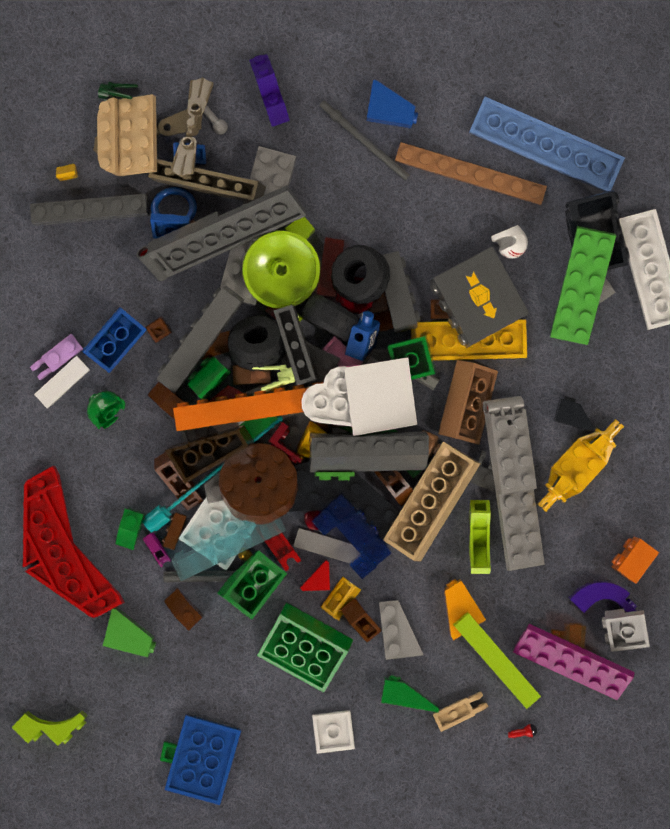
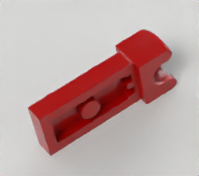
[256,521,302,571]

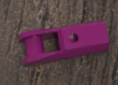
[143,532,172,567]

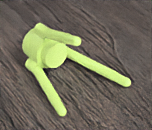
[252,364,295,396]

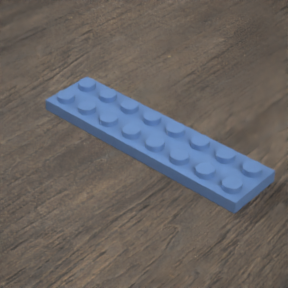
[469,97,625,192]

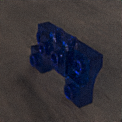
[312,493,392,579]

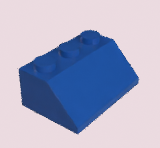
[82,307,147,373]

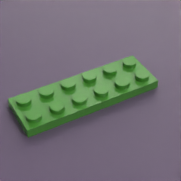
[550,226,616,345]

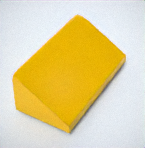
[297,421,326,458]
[321,577,361,620]

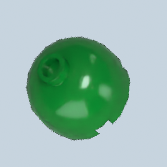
[87,391,125,429]

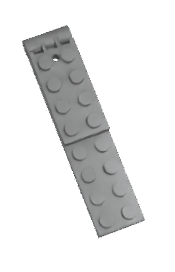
[483,396,545,571]

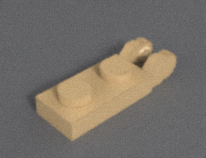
[432,692,488,732]

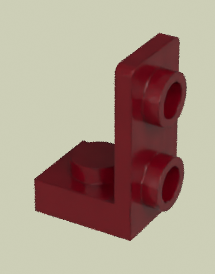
[269,421,304,463]

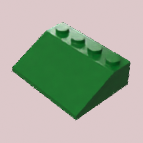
[257,603,353,693]

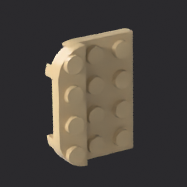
[97,94,157,176]

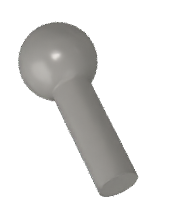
[204,105,228,135]

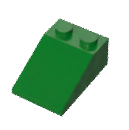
[187,356,231,399]
[217,550,287,620]

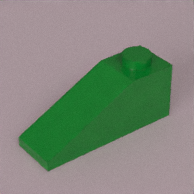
[381,675,439,713]

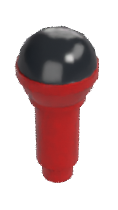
[508,724,537,738]

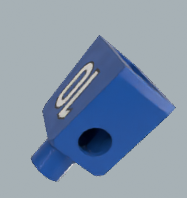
[345,311,380,361]

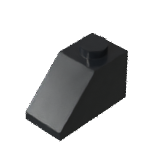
[553,396,594,431]

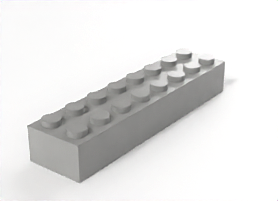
[220,146,296,306]

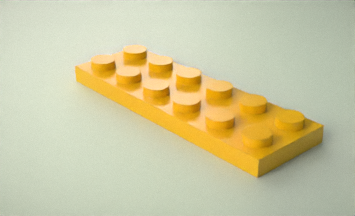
[411,319,527,361]

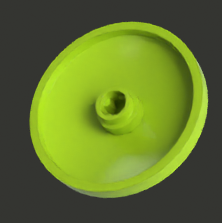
[242,230,320,309]

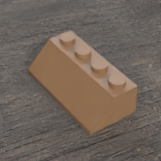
[438,360,498,445]

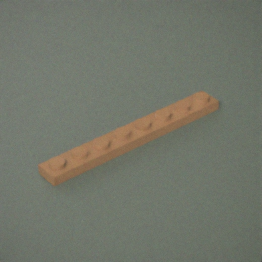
[395,142,547,205]

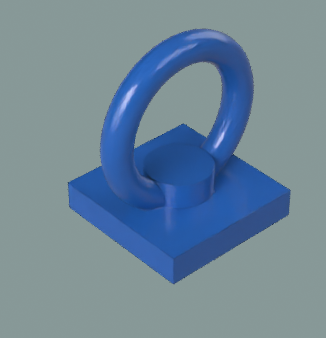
[150,187,197,239]

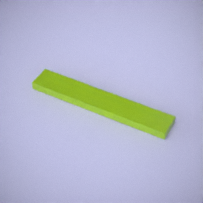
[453,612,541,709]

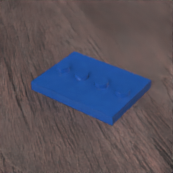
[164,714,241,805]

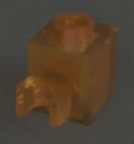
[551,623,586,649]

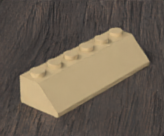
[383,442,481,561]

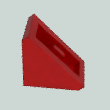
[300,559,330,591]

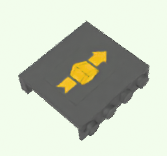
[429,246,529,348]

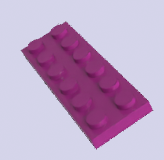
[513,624,635,700]

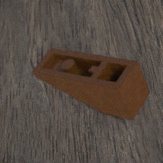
[154,452,203,511]
[374,471,413,506]

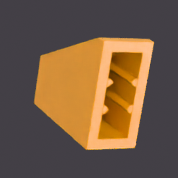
[444,579,486,641]

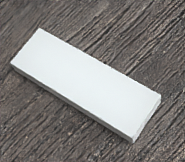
[34,356,90,409]

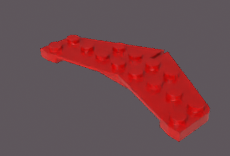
[23,466,125,618]

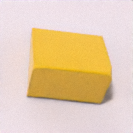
[56,164,78,181]

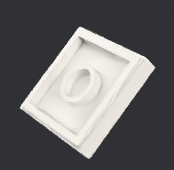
[312,710,355,754]

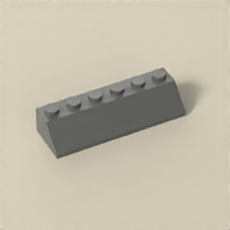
[310,431,429,472]

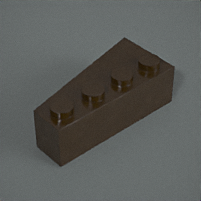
[165,425,254,484]

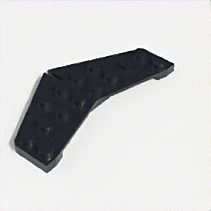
[288,461,399,545]

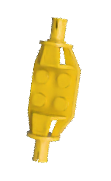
[537,419,624,512]

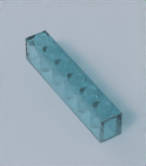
[171,517,287,581]

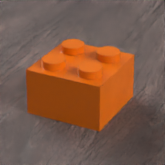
[612,537,659,584]

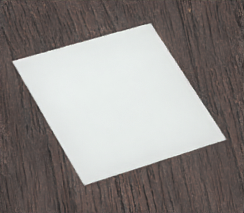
[344,358,417,436]

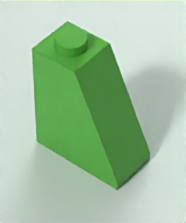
[103,607,156,657]

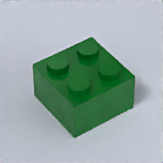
[388,335,436,380]

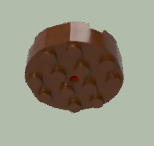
[219,444,298,525]

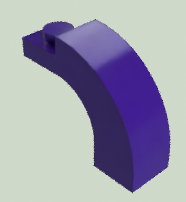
[568,581,637,613]

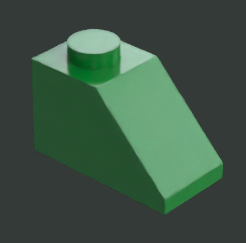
[116,508,146,550]

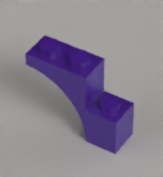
[249,54,290,127]

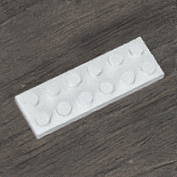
[618,209,670,330]

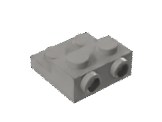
[602,609,650,652]

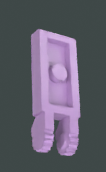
[30,334,83,380]

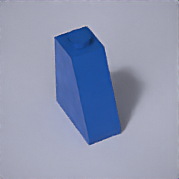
[366,80,418,128]

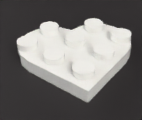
[301,366,362,426]

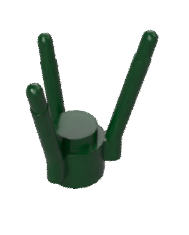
[98,82,138,101]

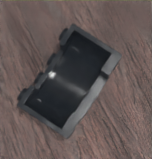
[565,190,630,270]

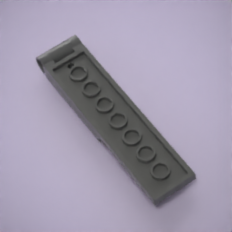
[136,185,306,281]

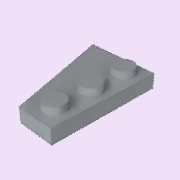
[379,600,424,660]

